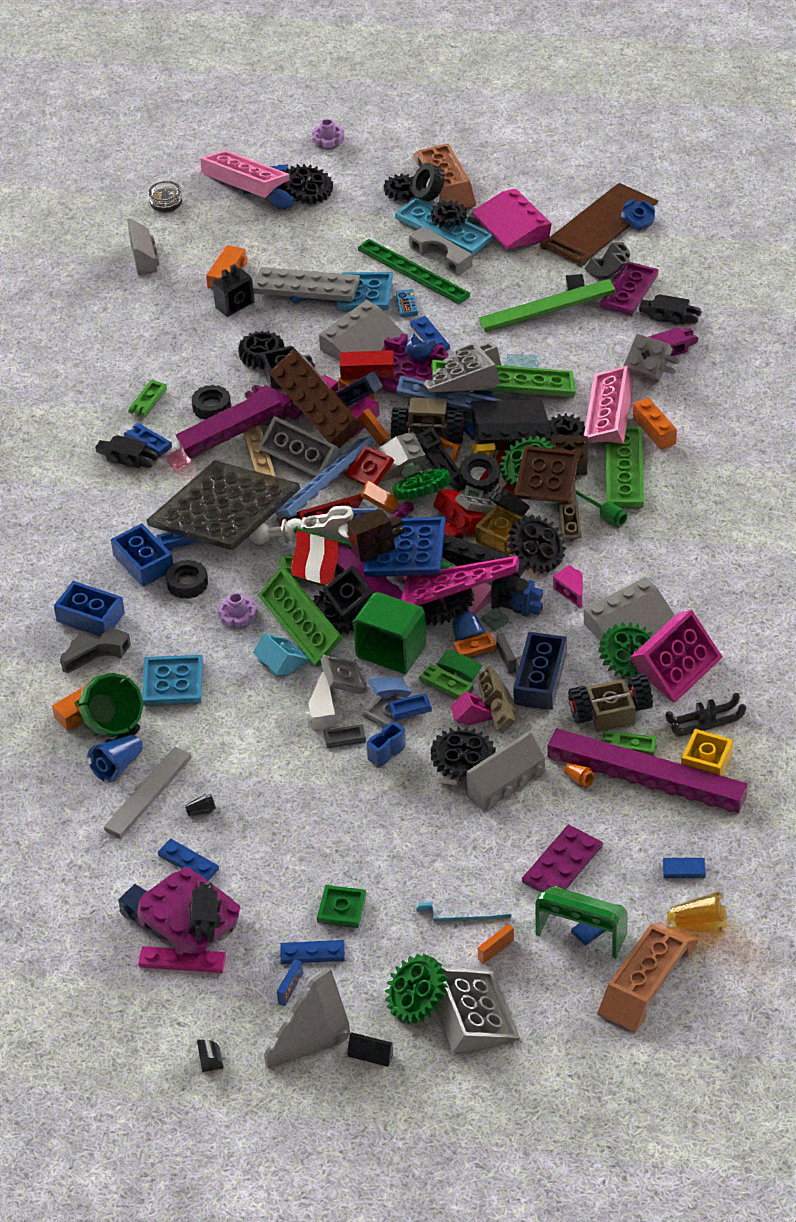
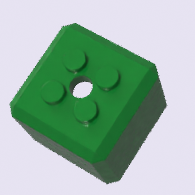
[353,592,426,674]

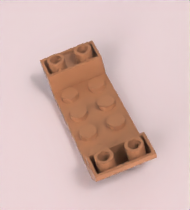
[413,143,476,209]
[597,922,698,1033]

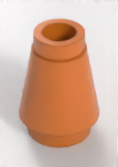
[564,763,595,787]

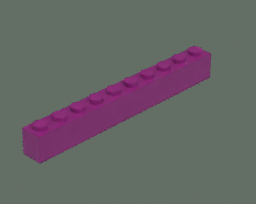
[547,728,748,813]

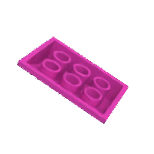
[471,189,552,249]
[630,610,723,703]

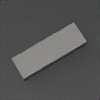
[455,494,502,515]

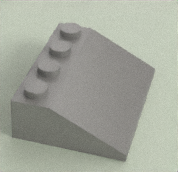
[319,300,404,361]
[584,577,675,648]
[436,968,520,1053]

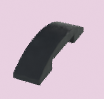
[417,427,465,492]

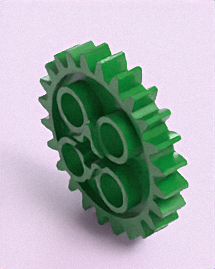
[500,436,555,489]
[392,468,451,500]
[598,622,653,679]
[385,954,448,1024]

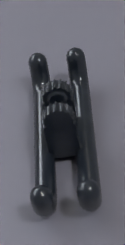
[665,693,746,736]

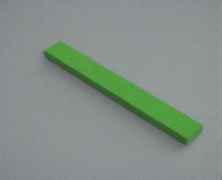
[479,279,616,332]

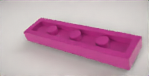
[138,946,226,973]

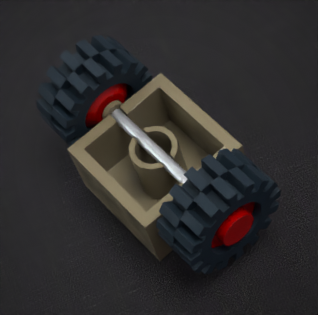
[391,398,464,443]
[568,673,653,731]

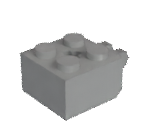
[623,334,680,382]

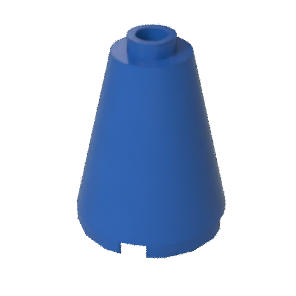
[87,735,143,783]

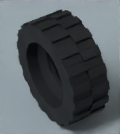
[412,163,445,202]
[191,385,231,420]
[459,453,500,494]
[488,484,530,519]
[166,560,208,599]

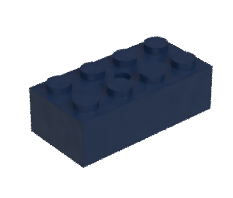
[513,632,567,710]

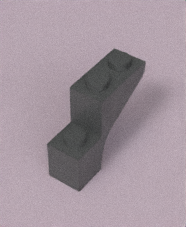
[60,627,131,673]

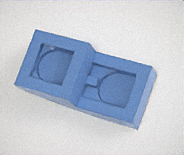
[368,677,412,699]

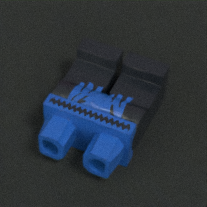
[491,575,543,617]

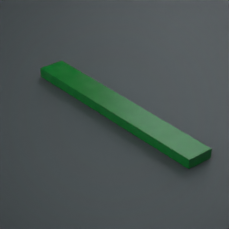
[358,239,470,305]

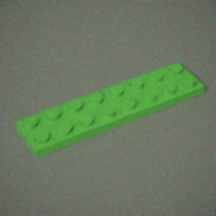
[431,360,576,398]

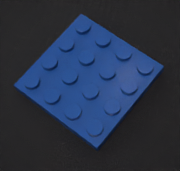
[364,517,446,577]

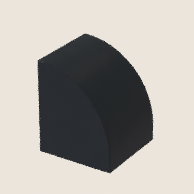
[566,274,585,291]
[197,1040,224,1072]

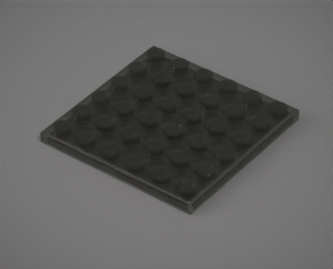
[146,460,301,551]

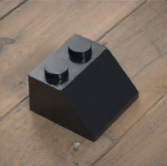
[323,565,375,618]

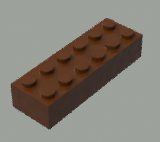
[269,348,364,449]

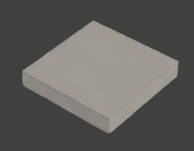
[320,655,366,694]
[363,694,410,728]

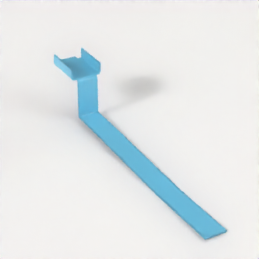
[416,902,512,922]

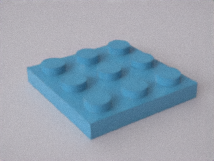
[337,272,393,311]
[142,655,203,706]

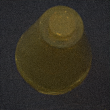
[667,892,727,935]

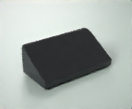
[347,1032,393,1067]

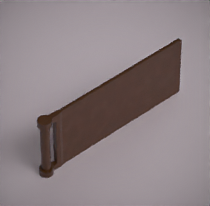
[540,183,658,267]

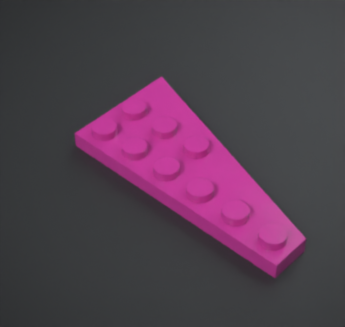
[401,556,519,606]

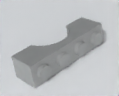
[409,226,472,276]

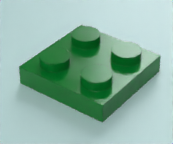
[317,885,367,928]

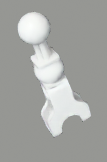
[248,506,353,545]

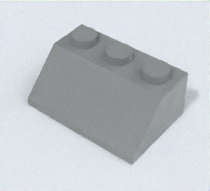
[127,218,160,275]

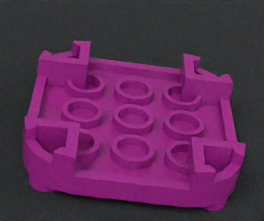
[378,334,449,397]
[137,867,241,956]

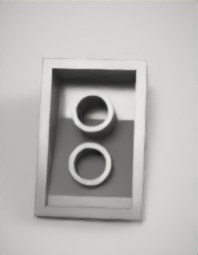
[377,432,426,482]

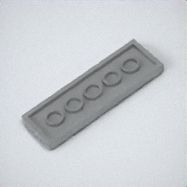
[253,267,360,302]

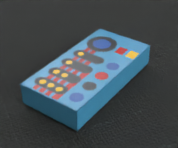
[396,289,418,317]

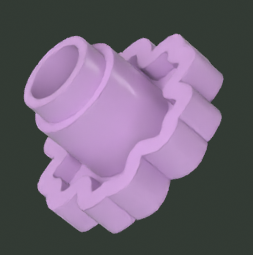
[312,119,344,148]
[218,592,257,628]

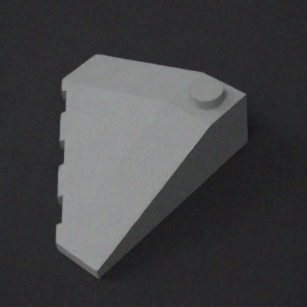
[424,342,501,392]
[264,967,350,1069]

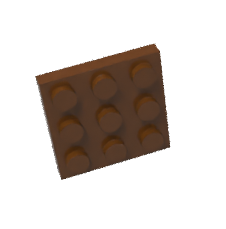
[514,446,580,504]

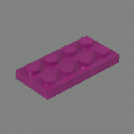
[600,262,659,315]
[522,824,603,892]

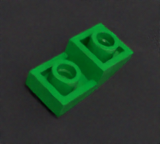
[437,650,483,682]

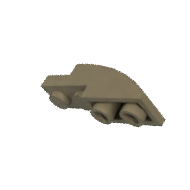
[557,480,581,539]
[477,665,517,734]

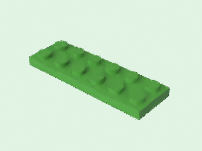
[606,426,644,507]
[258,567,343,667]

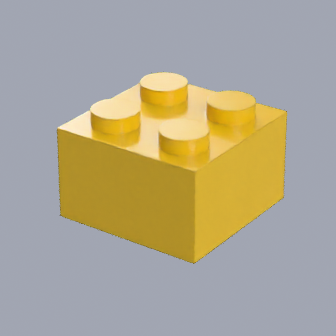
[681,729,733,776]

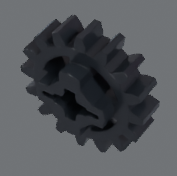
[384,173,415,202]
[431,200,467,229]
[549,413,586,436]

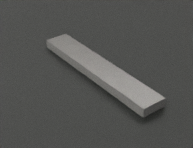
[104,747,192,838]

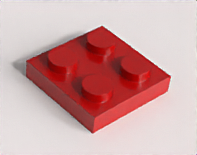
[345,445,395,485]

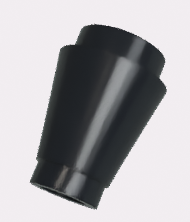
[185,793,216,816]

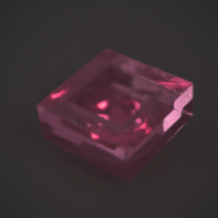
[166,448,190,471]

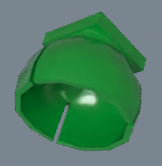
[74,673,144,737]

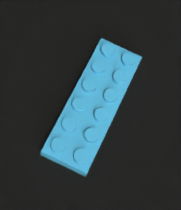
[395,197,494,256]

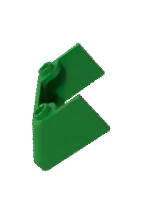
[535,886,628,959]

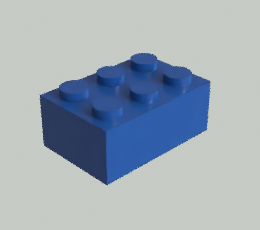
[110,523,173,587]
[54,581,125,636]

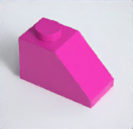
[553,565,583,608]
[450,691,493,726]

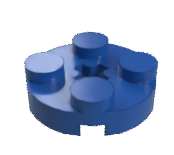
[621,199,655,230]

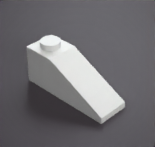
[306,672,336,730]

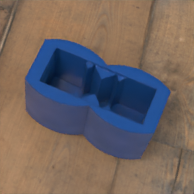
[366,722,406,767]

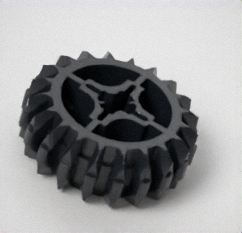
[238,330,285,370]

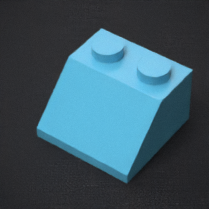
[252,633,311,676]

